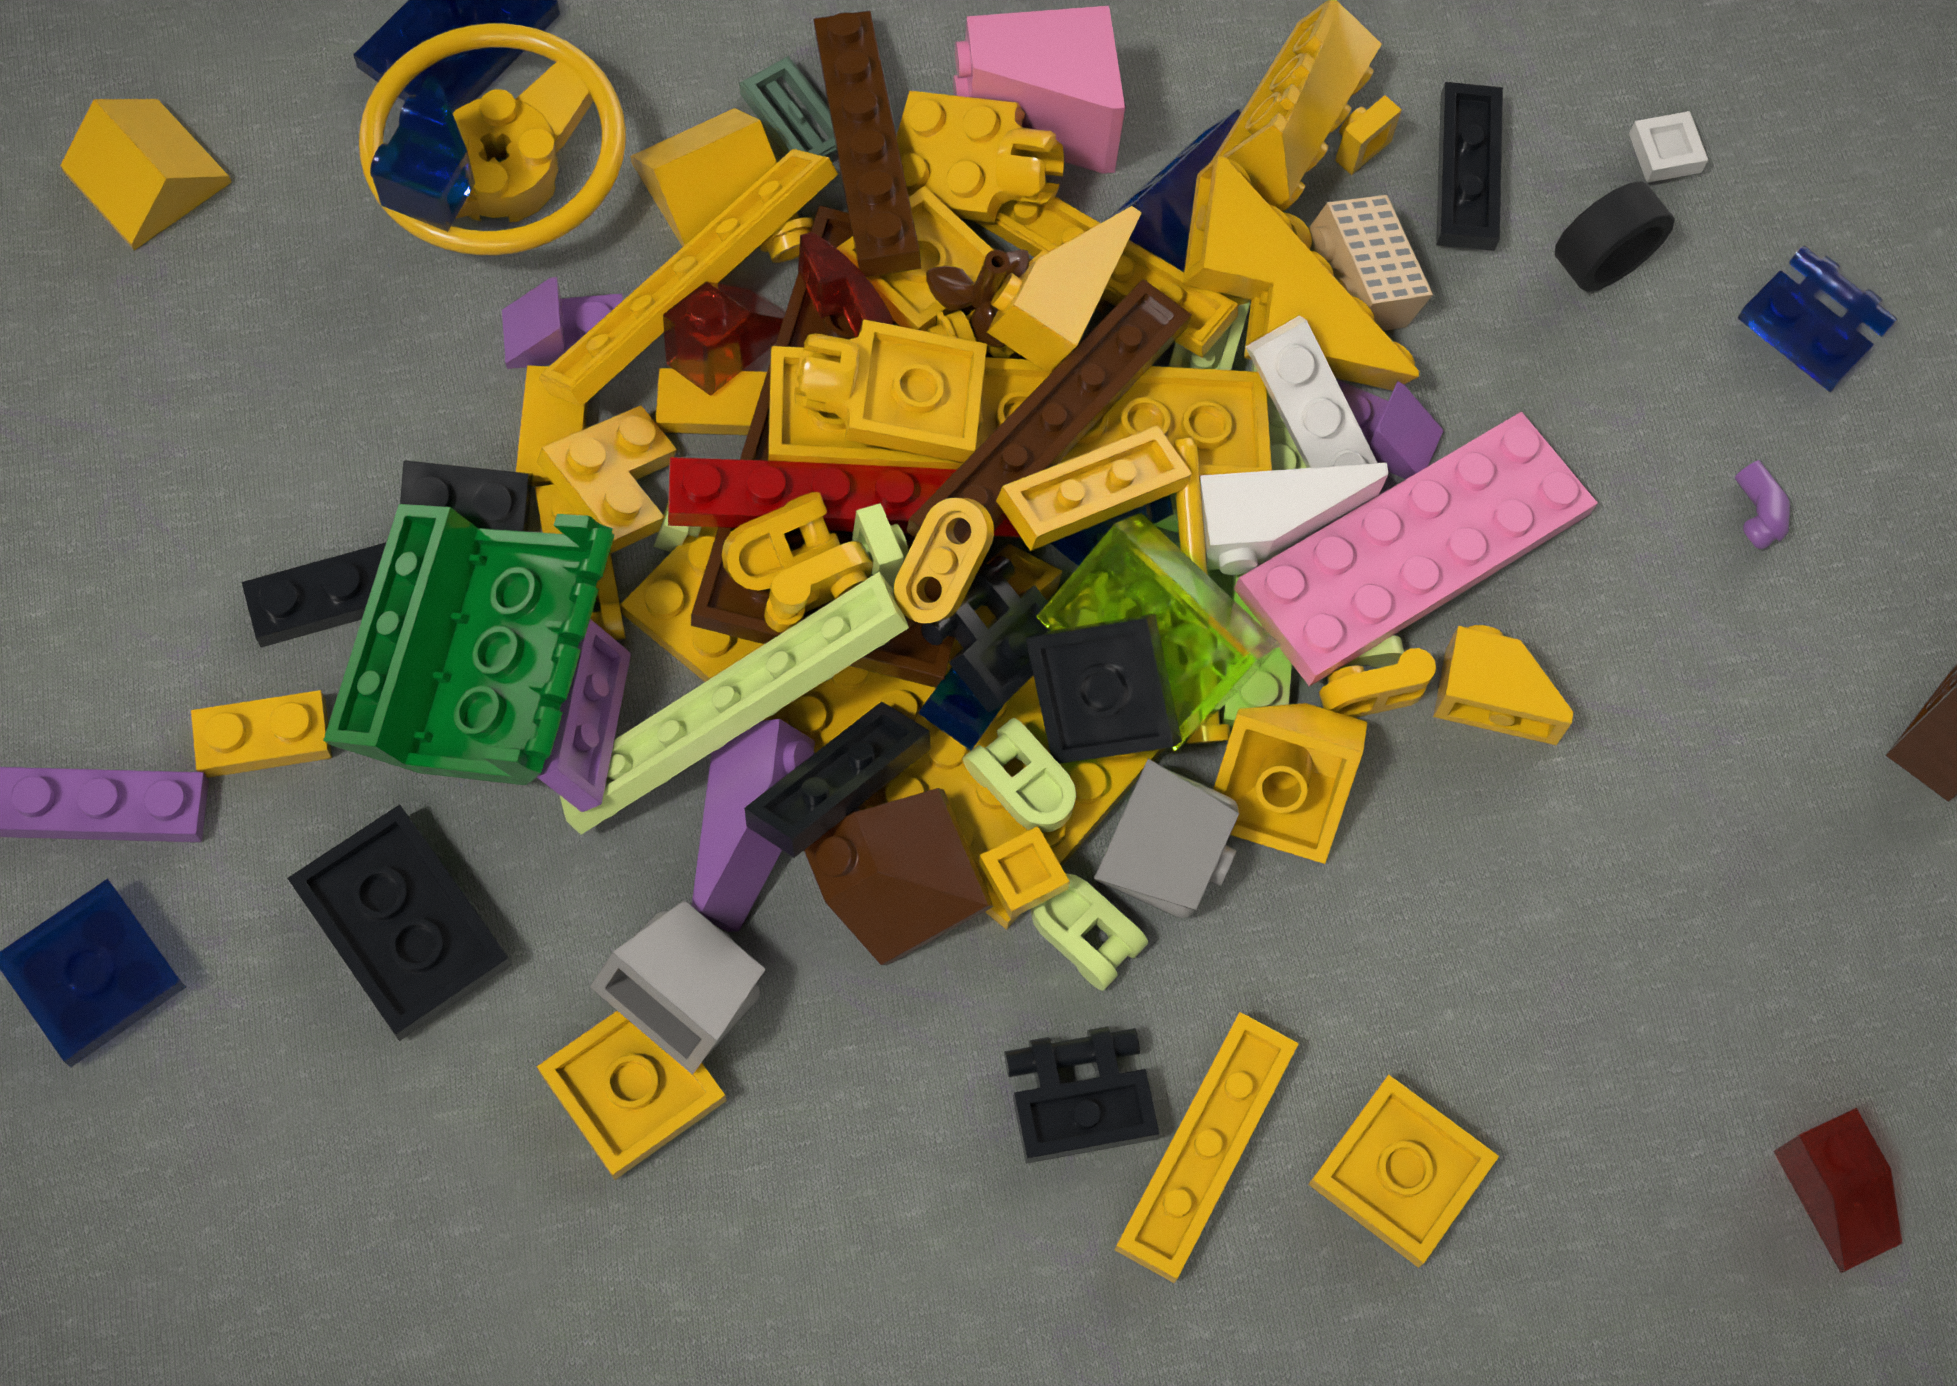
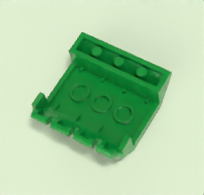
[323,504,615,786]

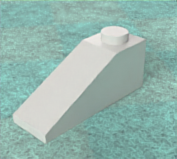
[1200,463,1388,575]

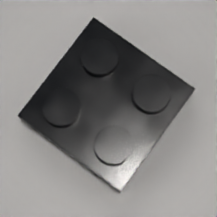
[1026,613,1182,764]

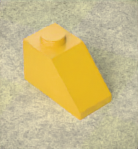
[1433,625,1574,745]

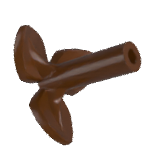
[926,249,1029,348]

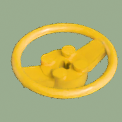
[359,23,626,255]

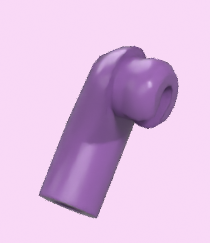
[1735,460,1790,549]

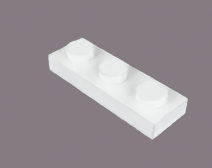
[1246,316,1377,468]

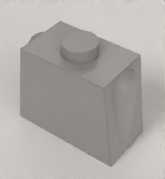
[1094,758,1239,919]
[590,900,765,1075]

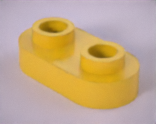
[894,498,994,623]

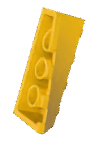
[1212,0,1382,212]

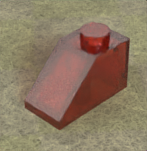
[663,281,785,396]
[1773,1108,1903,1273]

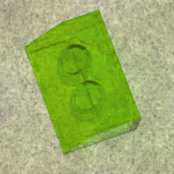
[1036,513,1281,751]

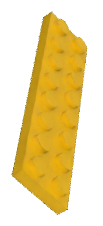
[768,346,1272,476]

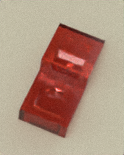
[798,232,893,337]

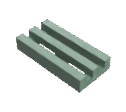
[739,56,837,162]

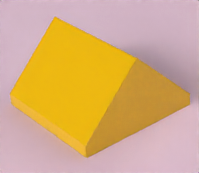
[60,99,232,251]
[630,108,777,247]

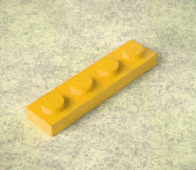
[1114,1012,1299,1283]

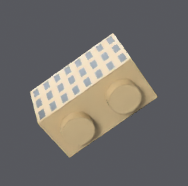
[1308,195,1433,331]

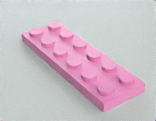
[1234,411,1598,687]

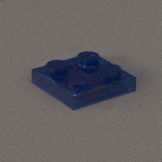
[0,878,186,1067]

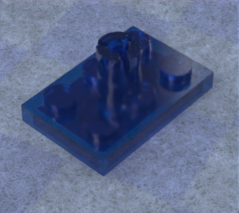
[353,0,560,126]

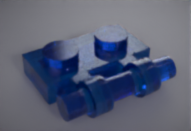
[1738,245,1898,393]

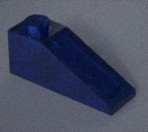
[1105,109,1241,270]

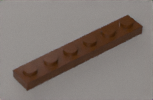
[813,10,921,278]
[907,279,1192,543]

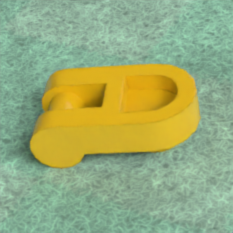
[721,492,840,591]
[764,541,873,633]
[1319,648,1436,718]

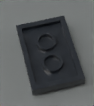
[287,804,512,1041]

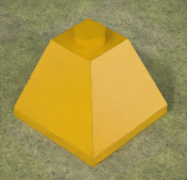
[1213,703,1367,864]

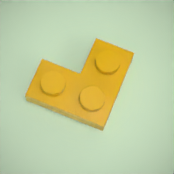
[537,405,677,554]

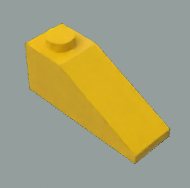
[987,206,1141,373]

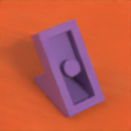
[502,277,623,369]
[1336,379,1443,479]

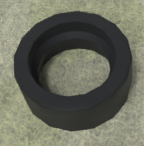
[1555,181,1675,292]

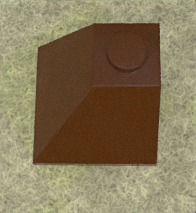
[804,788,994,966]

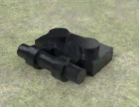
[921,556,1068,713]
[1004,1026,1160,1164]

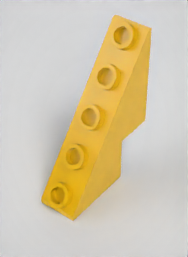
[1183,155,1419,391]

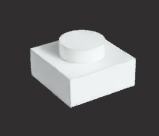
[1629,111,1708,183]

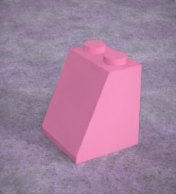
[953,6,1125,174]

